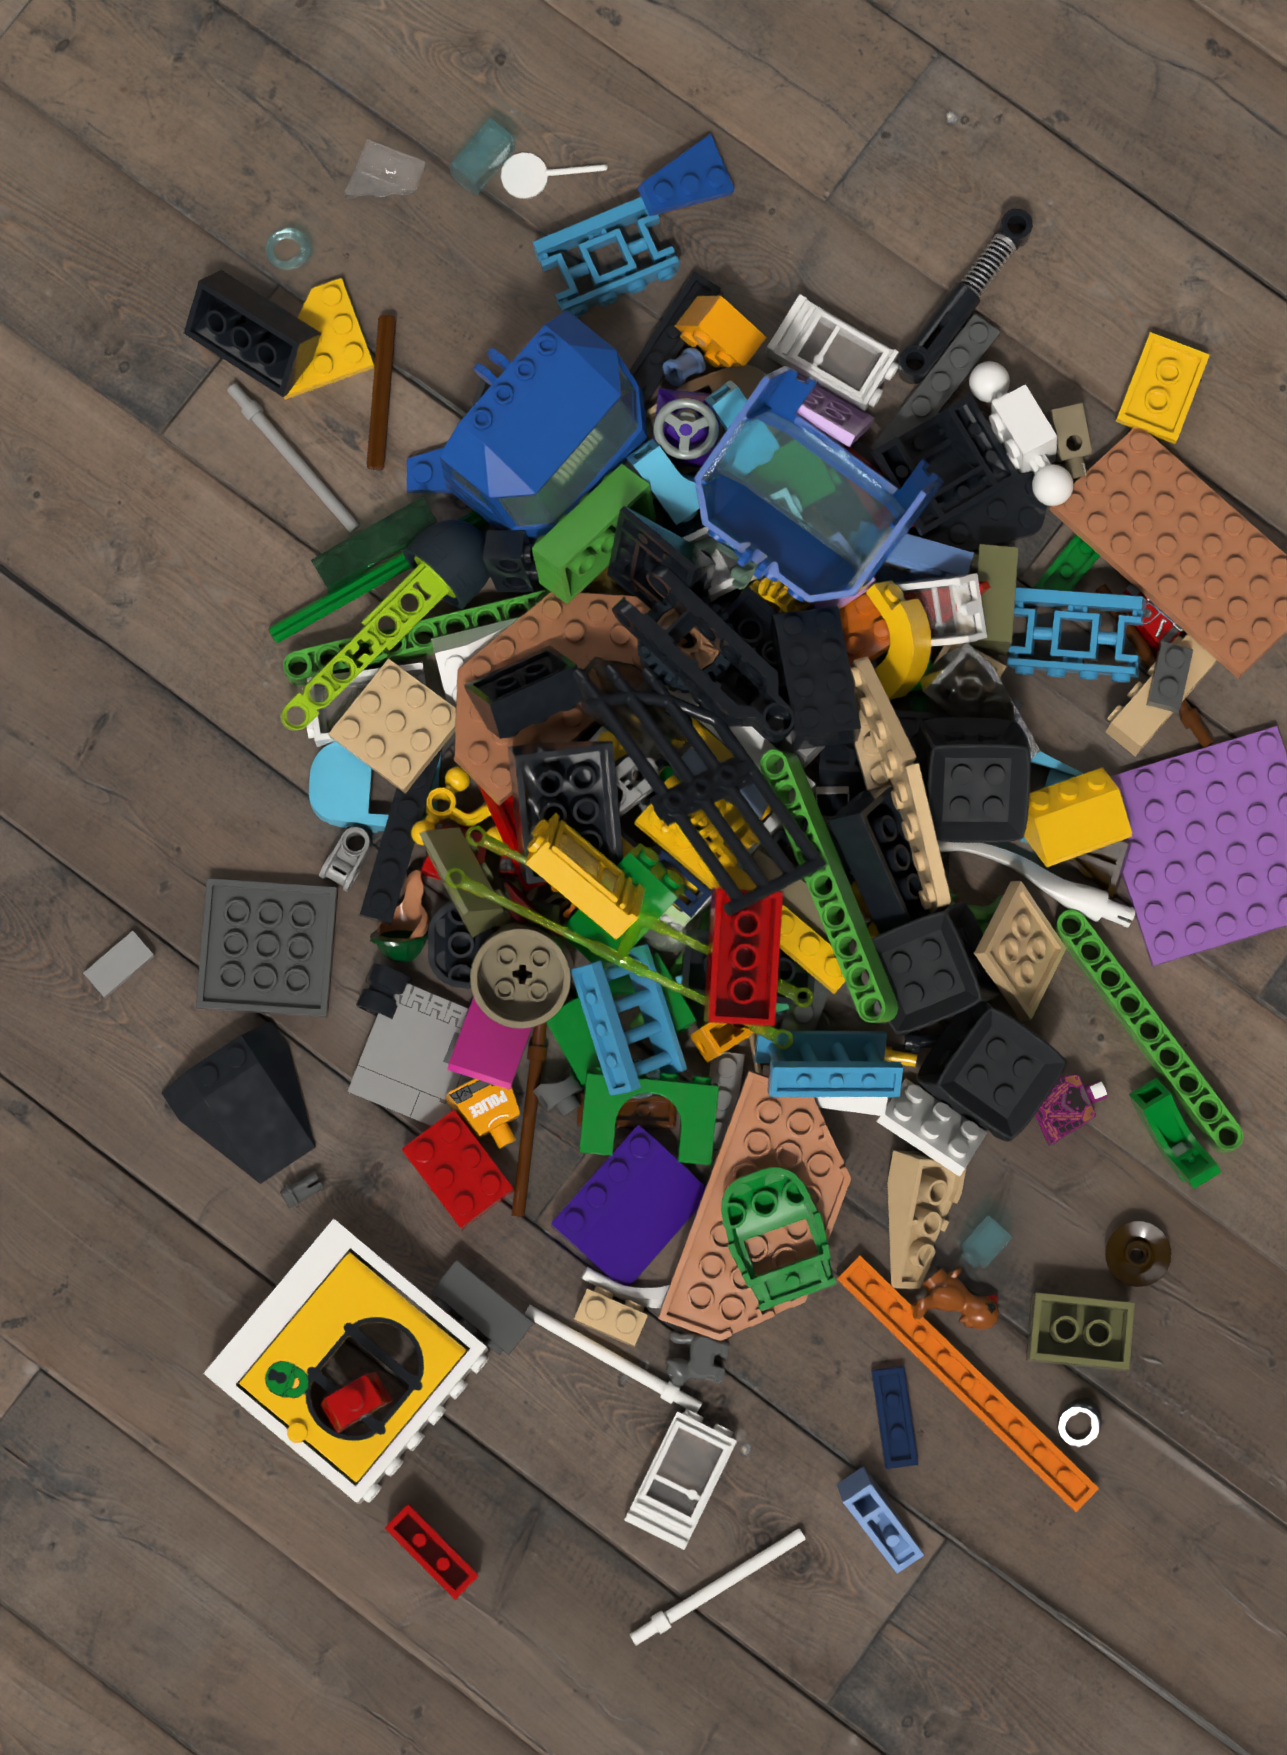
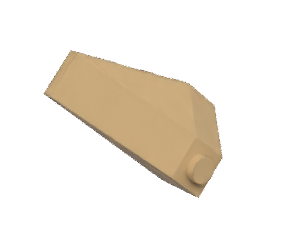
[887,1150,967,1289]

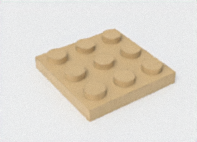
[328,659,456,794]
[974,881,1067,1021]

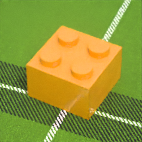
[675,296,767,368]

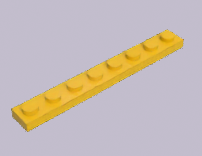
[634,804,846,995]

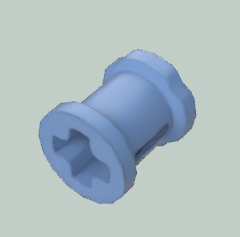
[663,347,705,387]

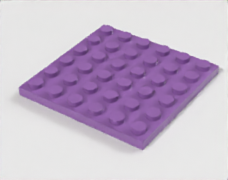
[1110,726,1287,967]

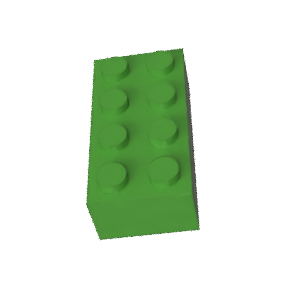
[532,464,656,604]

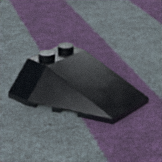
[162,1021,316,1184]

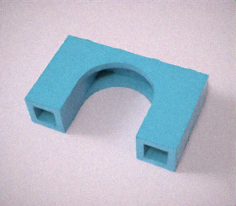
[627,380,781,525]

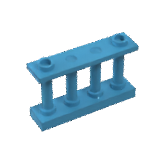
[570,944,687,1096]
[754,1031,904,1097]

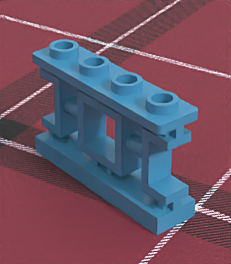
[533,197,680,318]
[1007,588,1146,683]

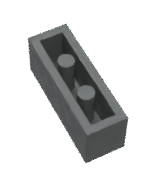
[431,1260,534,1356]

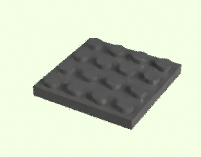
[196,878,337,1018]

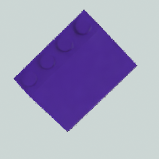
[551,1125,706,1286]

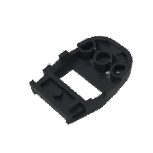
[428,897,560,989]

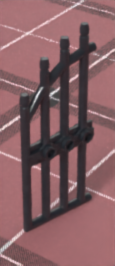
[573,663,827,916]

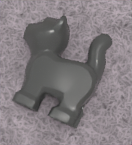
[665,1331,730,1386]

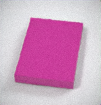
[447,997,533,1090]

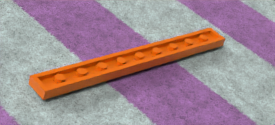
[836,1256,1099,1513]

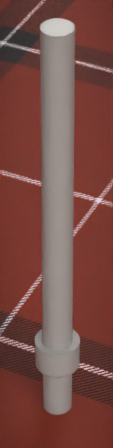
[227,383,360,534]

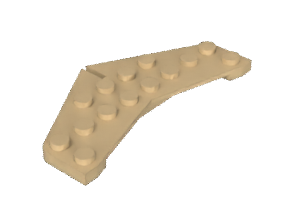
[850,656,951,914]

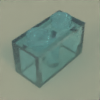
[450,118,515,196]

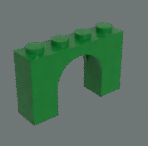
[546,952,697,1088]
[579,1066,719,1165]

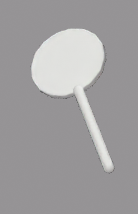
[501,153,608,199]

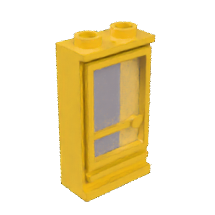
[525,813,645,939]

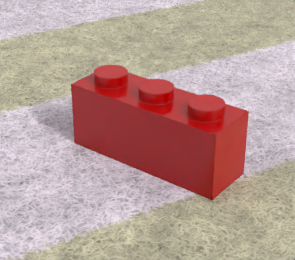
[385,1504,480,1600]

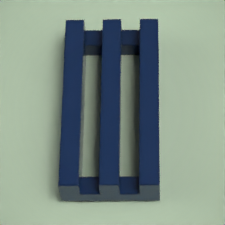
[658,850,712,918]

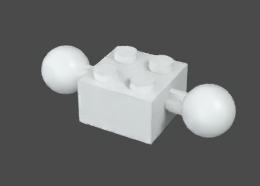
[969,361,1074,506]

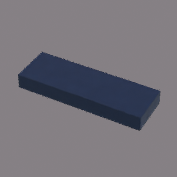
[871,1366,919,1469]

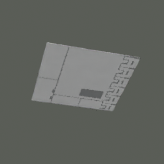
[348,983,475,1126]

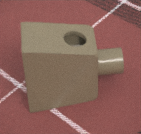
[1044,403,1092,480]

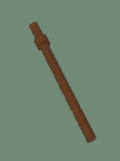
[1095,584,1214,748]
[511,1022,548,1217]

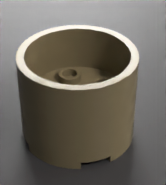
[470,921,573,1028]

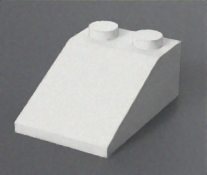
[431,617,520,708]

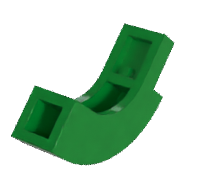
[1129,1078,1221,1190]

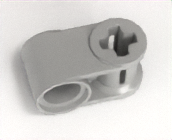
[319,827,372,892]

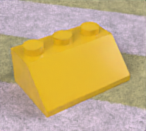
[1024,767,1132,867]

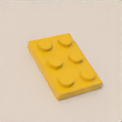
[1115,332,1210,444]

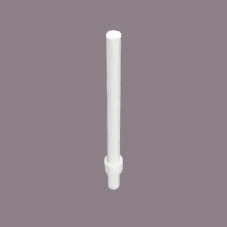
[524,1305,702,1414]
[629,1528,806,1646]

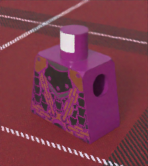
[1035,1074,1108,1147]

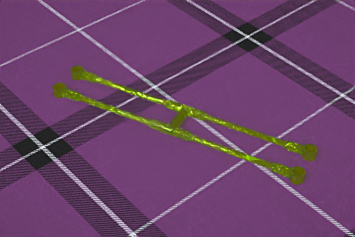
[445,826,813,1049]

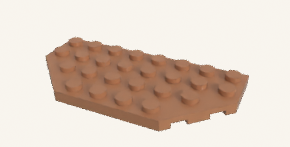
[454,592,688,805]
[658,1070,851,1341]

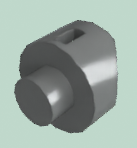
[533,1067,583,1117]

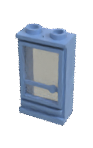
[848,521,974,591]

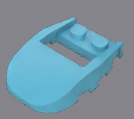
[309,742,442,833]

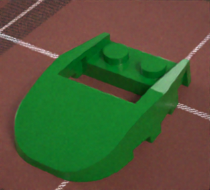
[721,1167,836,1311]

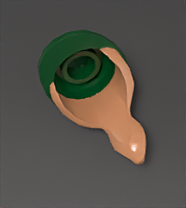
[370,870,430,962]

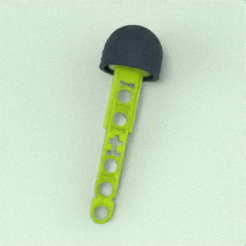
[280,520,490,731]

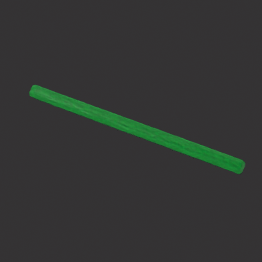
[268,480,551,643]

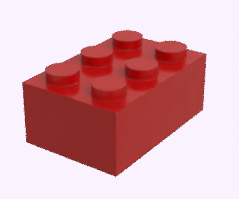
[401,1110,514,1231]

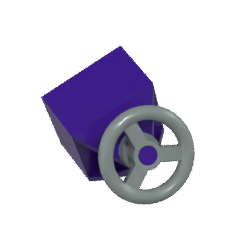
[653,388,720,468]

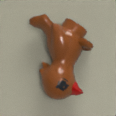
[911,1266,999,1330]

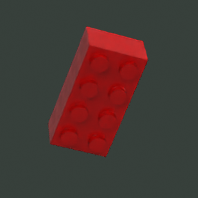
[704,888,783,1026]

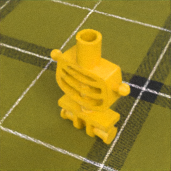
[661,775,759,869]

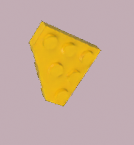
[284,278,374,400]

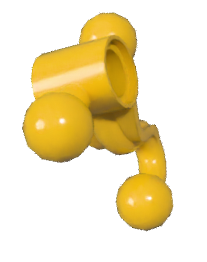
[411,766,506,852]

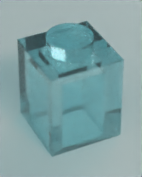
[959,1215,1013,1269]

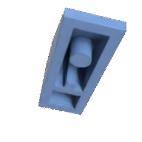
[836,1466,924,1573]

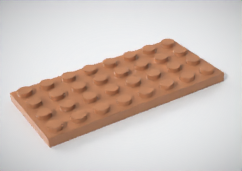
[1050,427,1287,679]

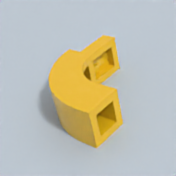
[866,580,931,700]

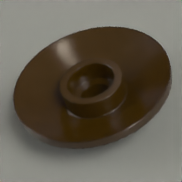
[1105,1221,1171,1287]

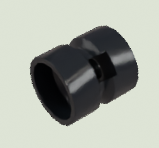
[356,963,412,1019]

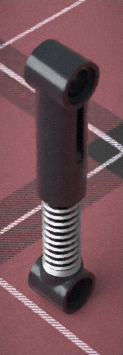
[897,208,1033,384]

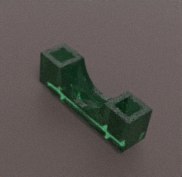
[311,496,438,593]

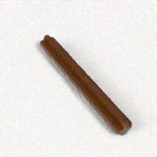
[367,315,396,470]

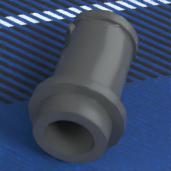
[280,1171,324,1208]

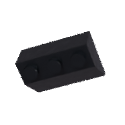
[464,645,587,739]

